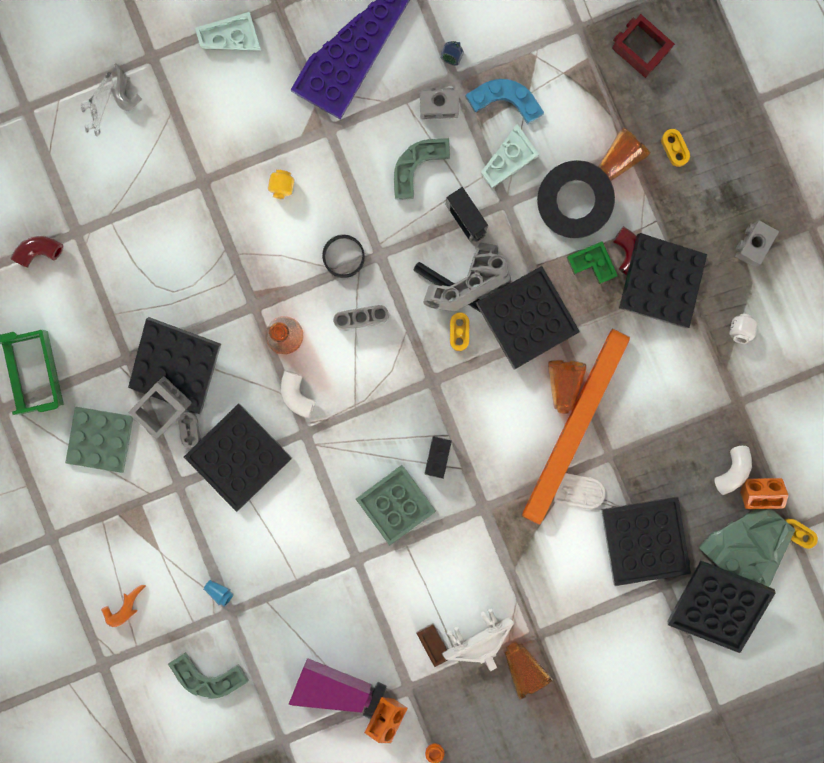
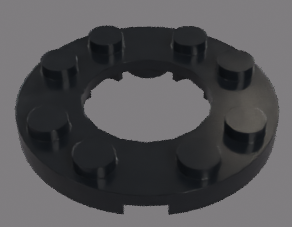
[537,160,615,238]

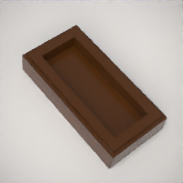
[416,623,448,668]

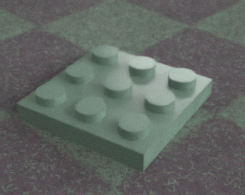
[65,407,133,473]
[356,465,436,546]

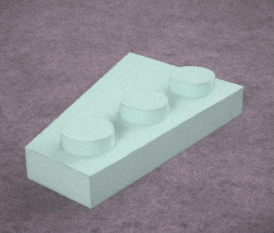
[195,12,261,50]

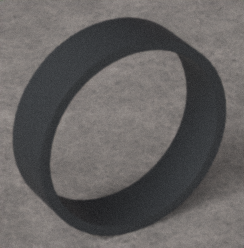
[322,235,365,278]

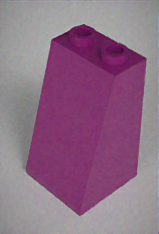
[289,658,373,713]

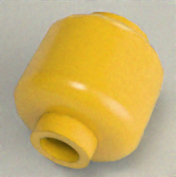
[268,170,295,199]

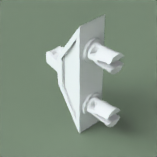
[442,609,514,671]

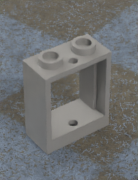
[128,377,192,439]

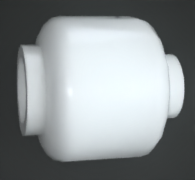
[729,314,757,344]

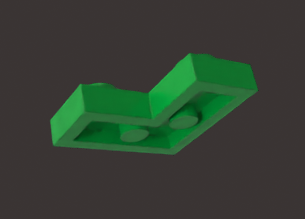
[566,241,618,284]

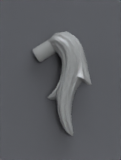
[111,63,142,111]

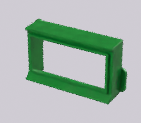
[0,330,64,415]

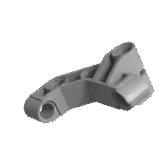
[423,243,511,311]

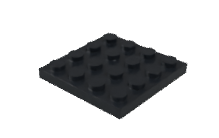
[619,233,707,328]
[476,266,580,370]
[128,317,221,414]
[184,403,292,512]
[601,497,691,586]
[667,560,776,653]

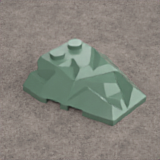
[698,509,795,587]

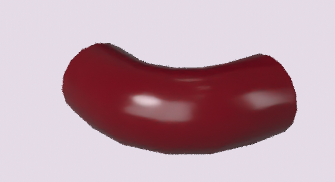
[613,226,636,276]
[10,236,63,268]

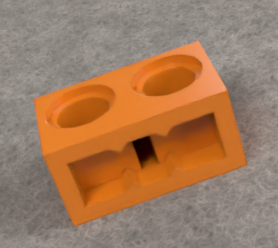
[740,478,789,509]
[364,697,408,743]

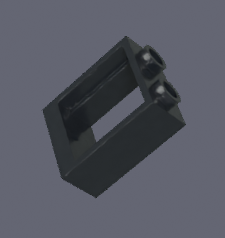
[445,186,489,242]

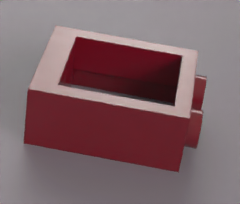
[612,14,675,78]

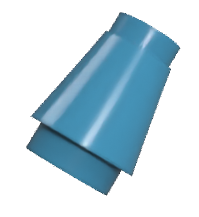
[203,580,233,606]

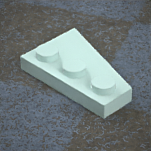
[481,124,539,189]

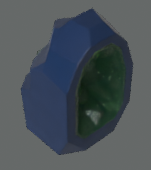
[440,41,464,66]

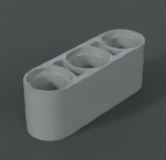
[333,305,389,330]

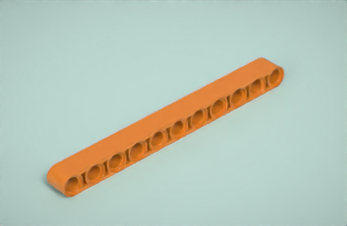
[522,328,630,525]

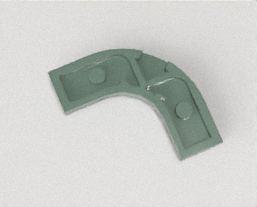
[394,138,450,199]
[168,652,249,699]

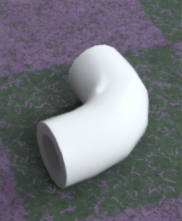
[280,371,315,419]
[715,446,752,495]

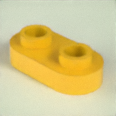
[661,129,690,167]
[450,313,470,351]
[784,518,818,549]

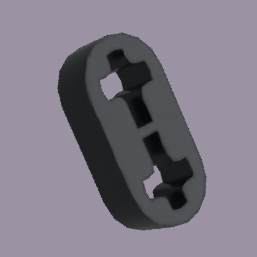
[363,682,387,719]

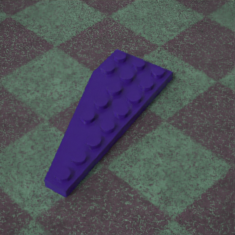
[290,0,410,120]

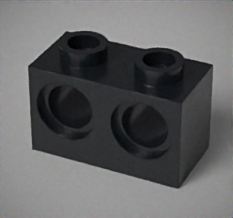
[424,436,452,479]

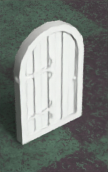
[553,473,605,509]

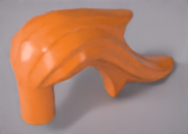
[101,585,146,627]

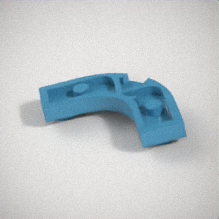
[465,79,544,124]

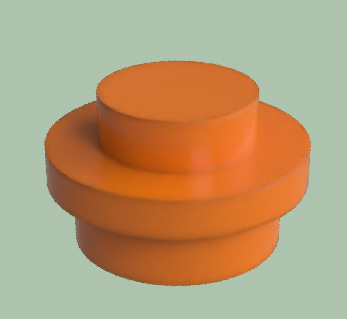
[425,743,444,763]

